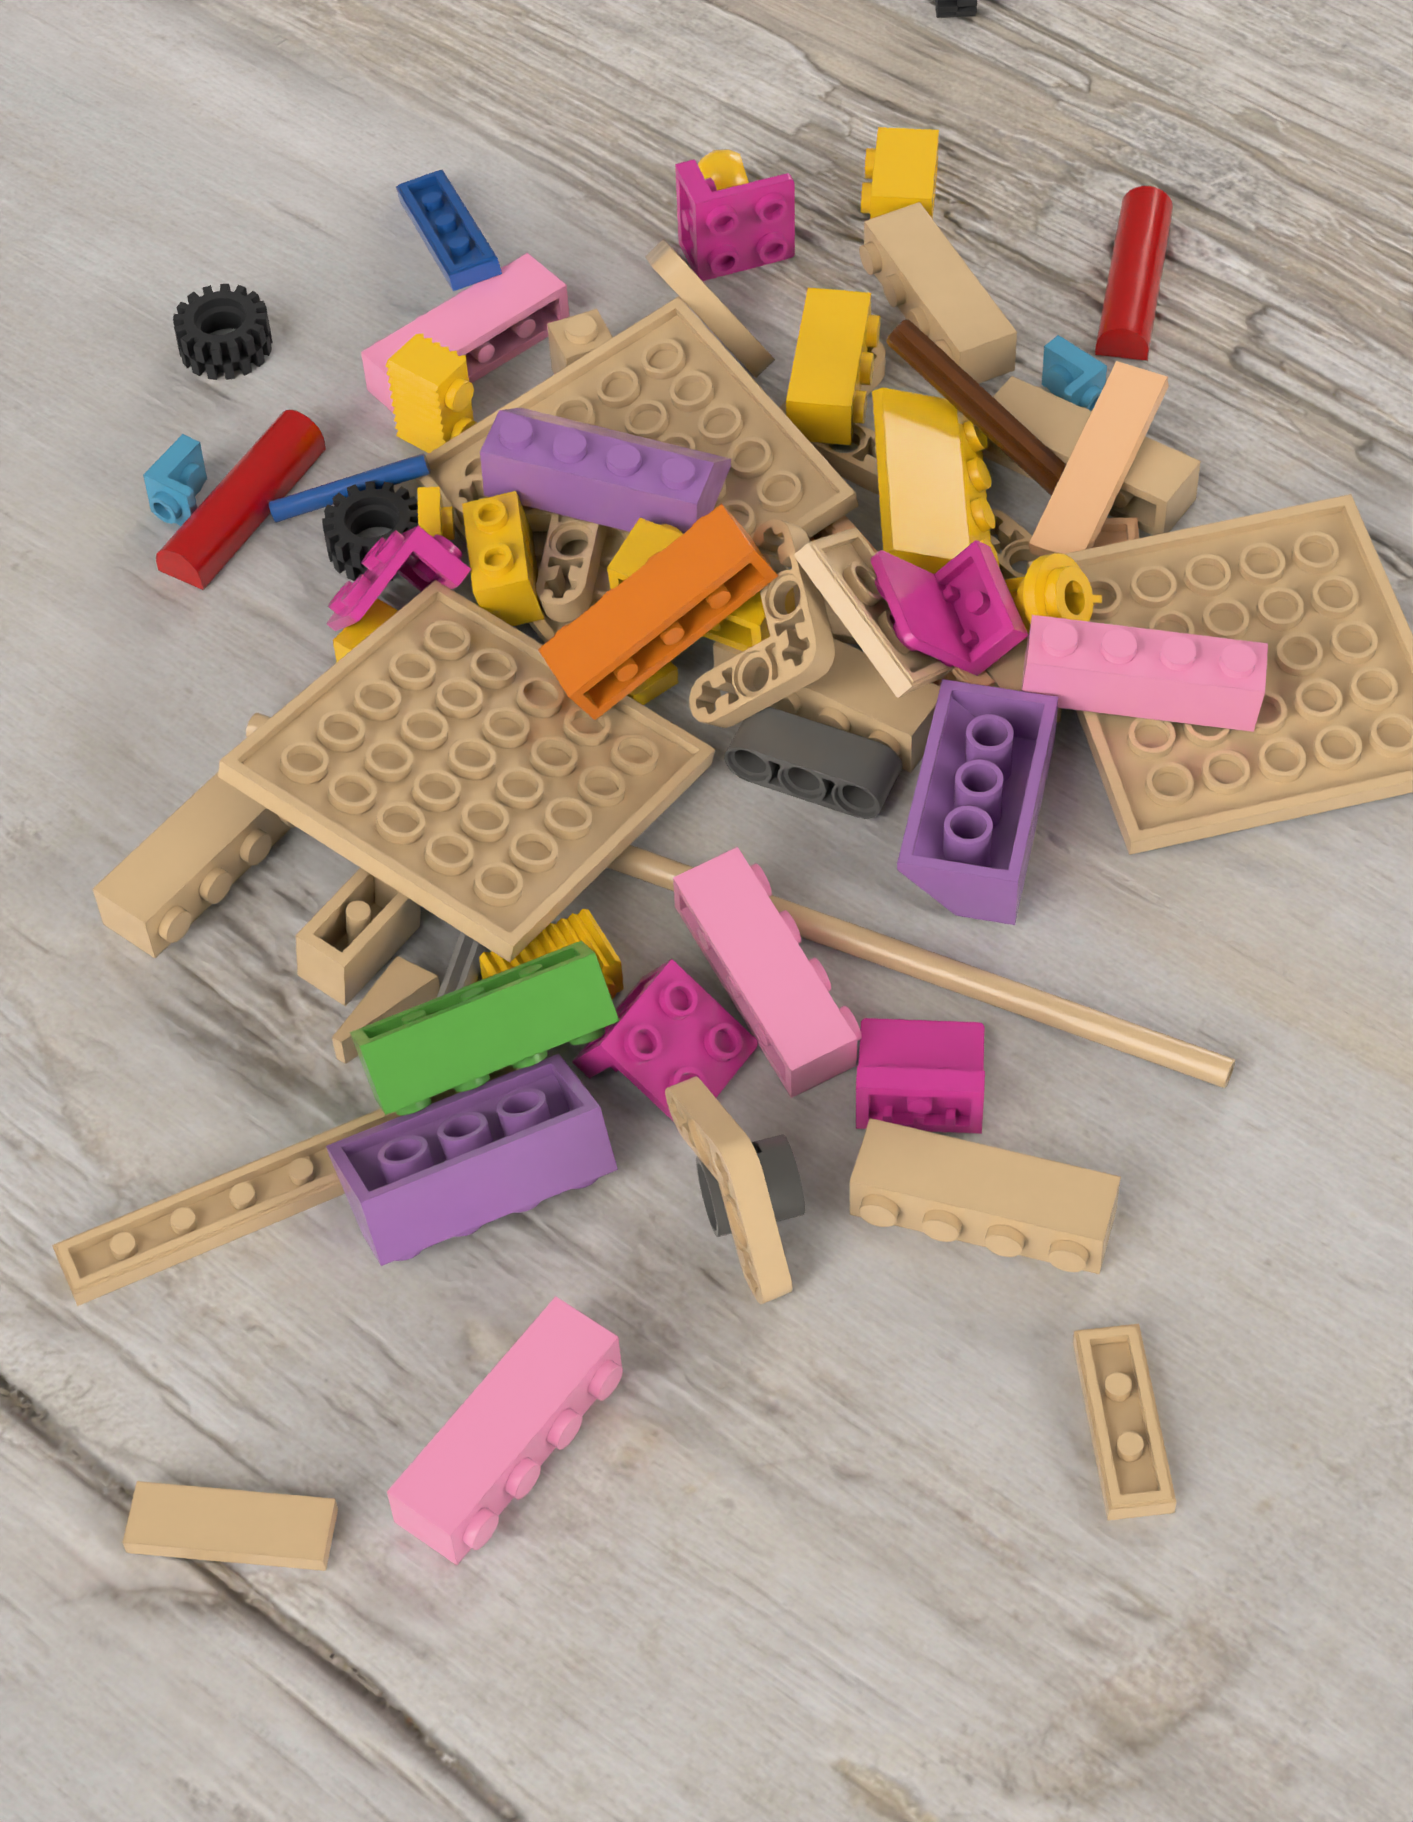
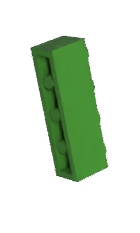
[350,940,619,1115]

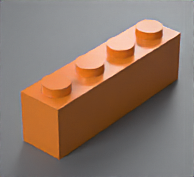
[538,503,778,720]

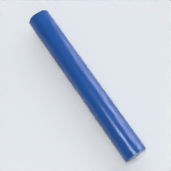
[269,453,431,523]

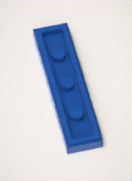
[396,170,502,291]

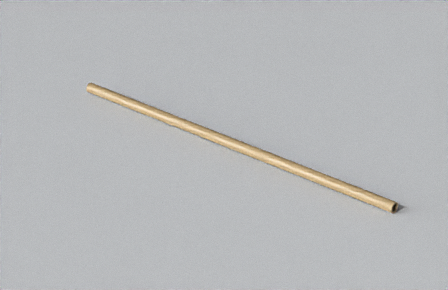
[246,713,1236,1088]

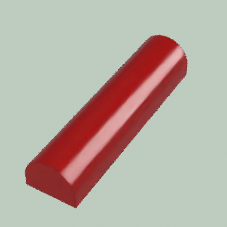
[1095,186,1173,361]
[156,410,326,590]

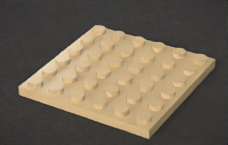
[415,296,859,643]
[1027,494,1413,855]
[218,580,715,962]

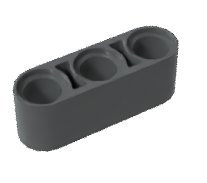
[724,707,903,819]

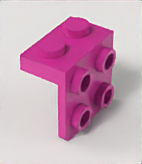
[326,525,471,631]
[870,540,1028,676]

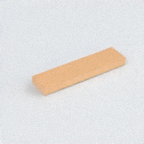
[1029,361,1169,556]

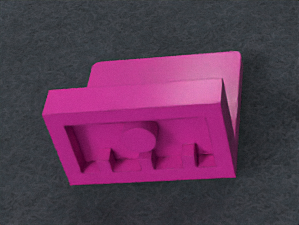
[675,159,795,281]
[572,959,758,1122]
[856,1018,985,1134]

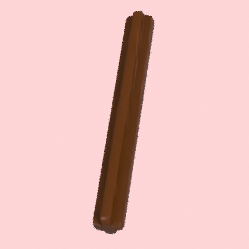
[886,319,1066,496]

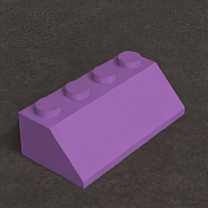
[480,408,731,534]
[897,679,1058,925]
[326,1054,618,1266]

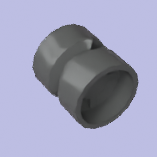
[696,1134,805,1237]

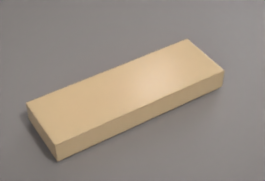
[1073,1324,1176,1521]
[122,1481,338,1571]

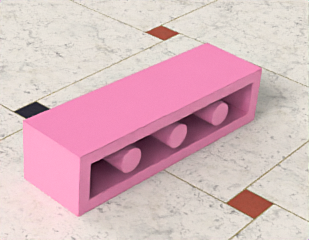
[361,253,569,413]
[1021,615,1268,732]
[673,847,862,1098]
[387,1296,623,1565]

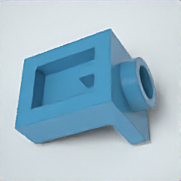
[1042,335,1107,411]
[143,434,207,526]

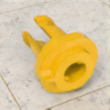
[1005,553,1102,634]

